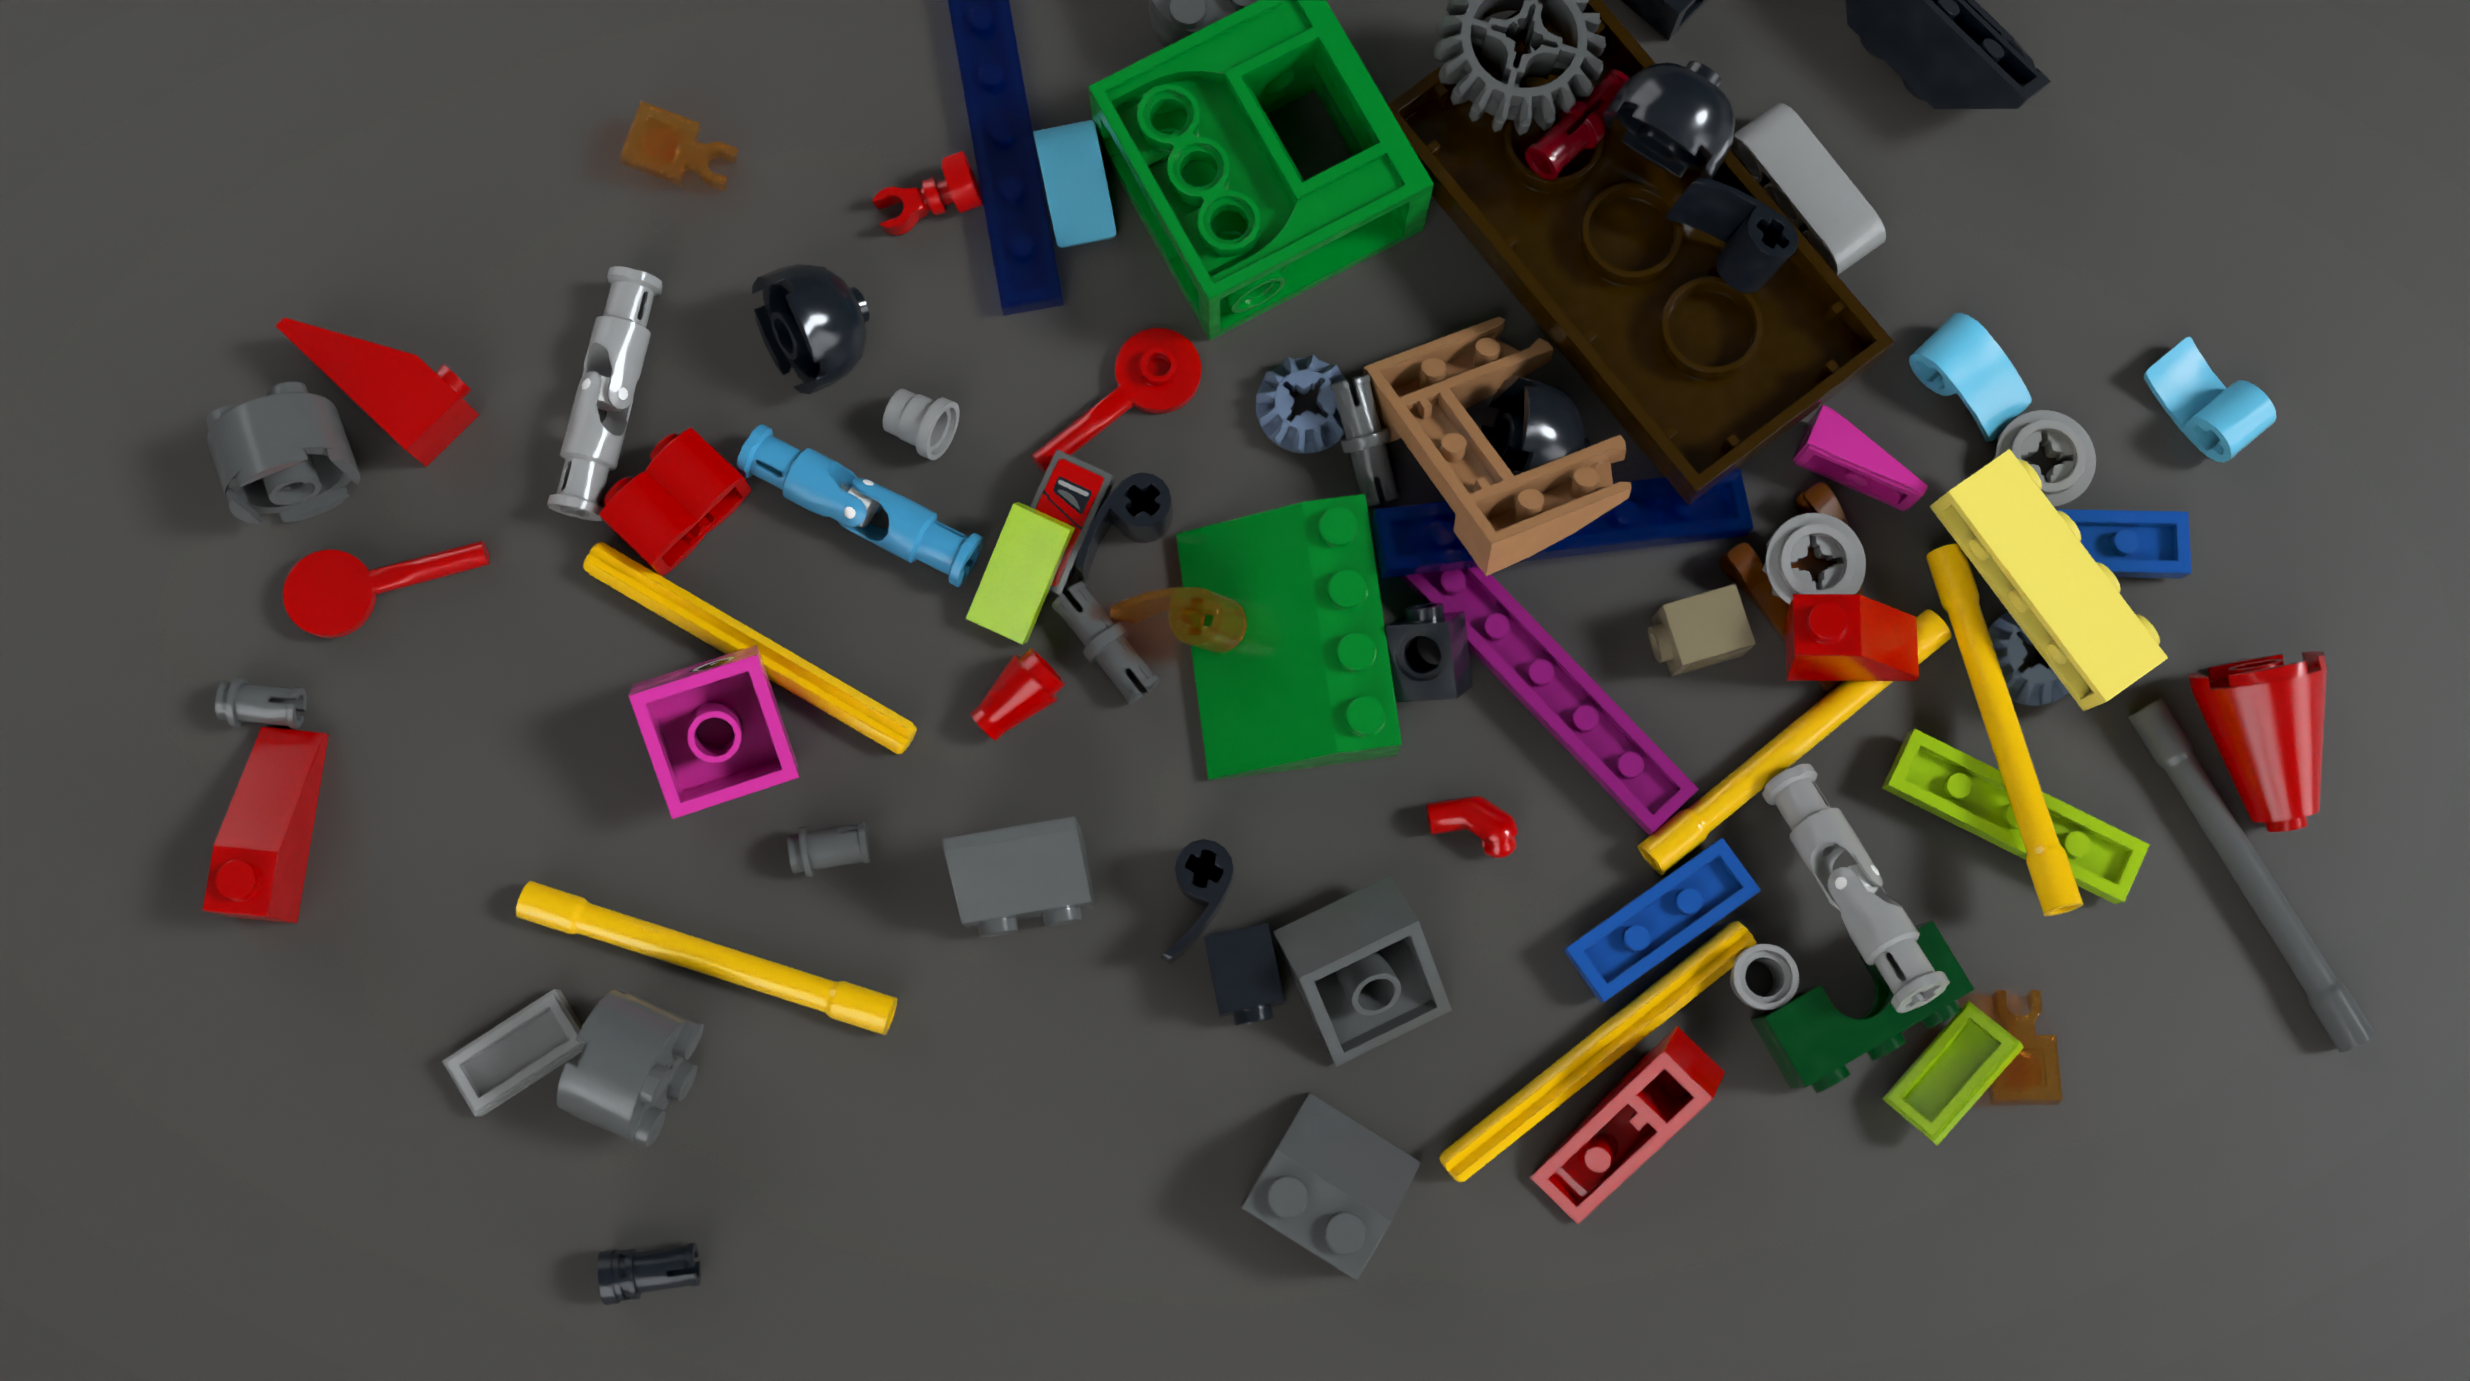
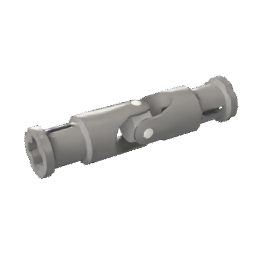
[547,266,663,521]
[1762,764,1950,1013]

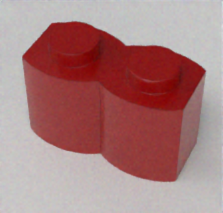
[599,427,752,577]

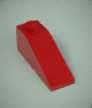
[275,317,479,467]
[202,726,329,924]
[1530,1026,1725,1224]

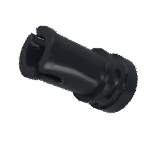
[597,1242,701,1305]

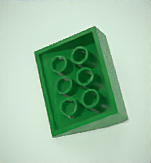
[1176,494,1402,781]

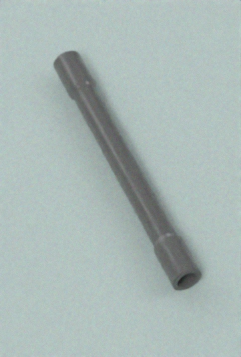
[2128,698,2376,1052]

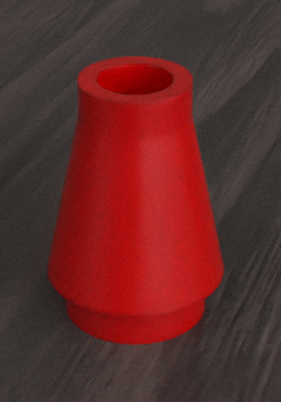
[970,648,1066,741]

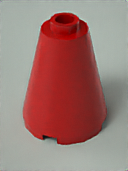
[2189,651,2327,832]

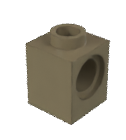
[1648,584,1756,677]

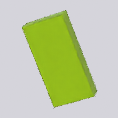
[966,502,1075,645]
[1882,1001,2024,1146]

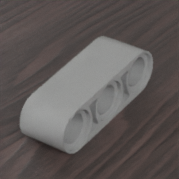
[1730,103,1886,275]

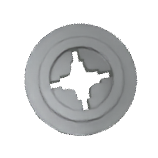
[1992,410,2096,507]
[1762,513,1866,605]

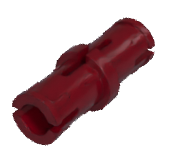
[1525,69,1629,180]

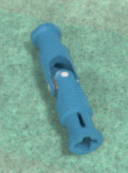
[736,424,984,587]

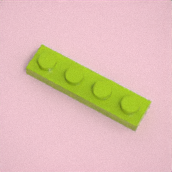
[1882,728,2150,904]

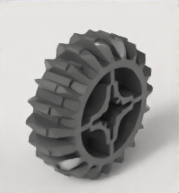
[1434,0,1606,136]

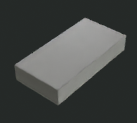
[442,989,585,1117]

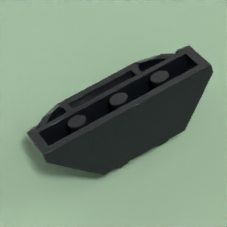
[1845,0,2051,109]

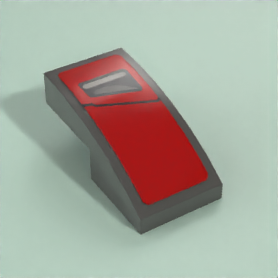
[1030,449,1115,596]

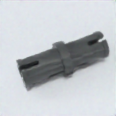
[1330,374,1401,506]
[1052,581,1161,705]

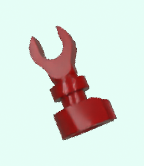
[872,151,984,236]

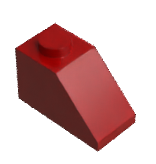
[1785,594,1919,681]

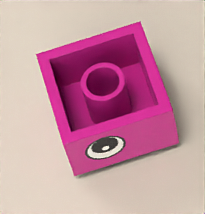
[628,645,799,819]

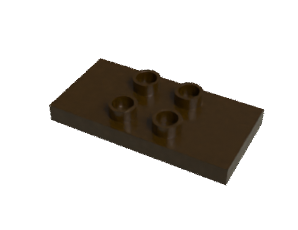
[1387,0,1895,506]

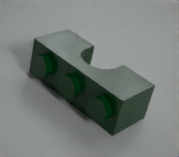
[1751,920,1975,1093]

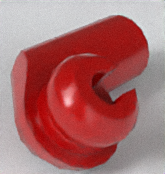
[1425,796,1518,858]

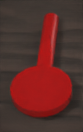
[1031,328,1202,474]
[283,540,490,638]

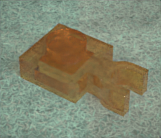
[620,101,739,191]
[1989,990,2063,1105]

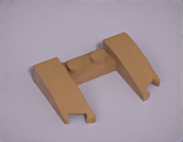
[1363,316,1631,576]

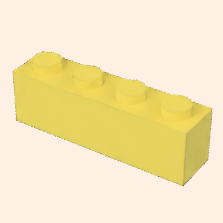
[1929,449,2168,712]

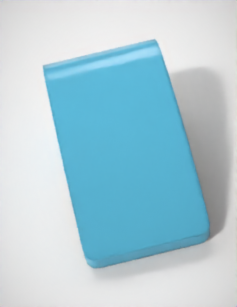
[1033,120,1117,248]
[1909,313,2032,442]
[2144,337,2277,463]

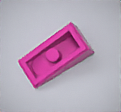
[1792,404,1928,511]

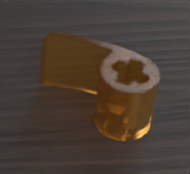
[1110,587,1247,653]

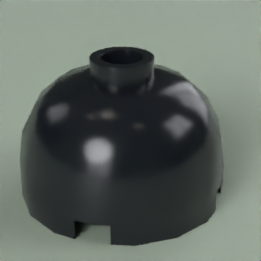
[1603,61,1735,179]
[752,264,870,395]
[1481,375,1590,476]

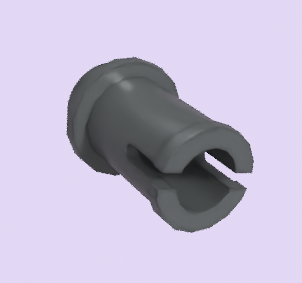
[215,676,307,729]
[787,822,871,878]

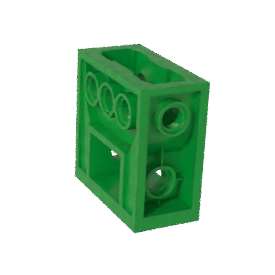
[1088,0,1434,341]

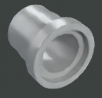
[883,388,960,460]
[1730,944,1799,1010]

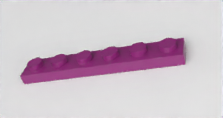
[1385,514,1699,835]

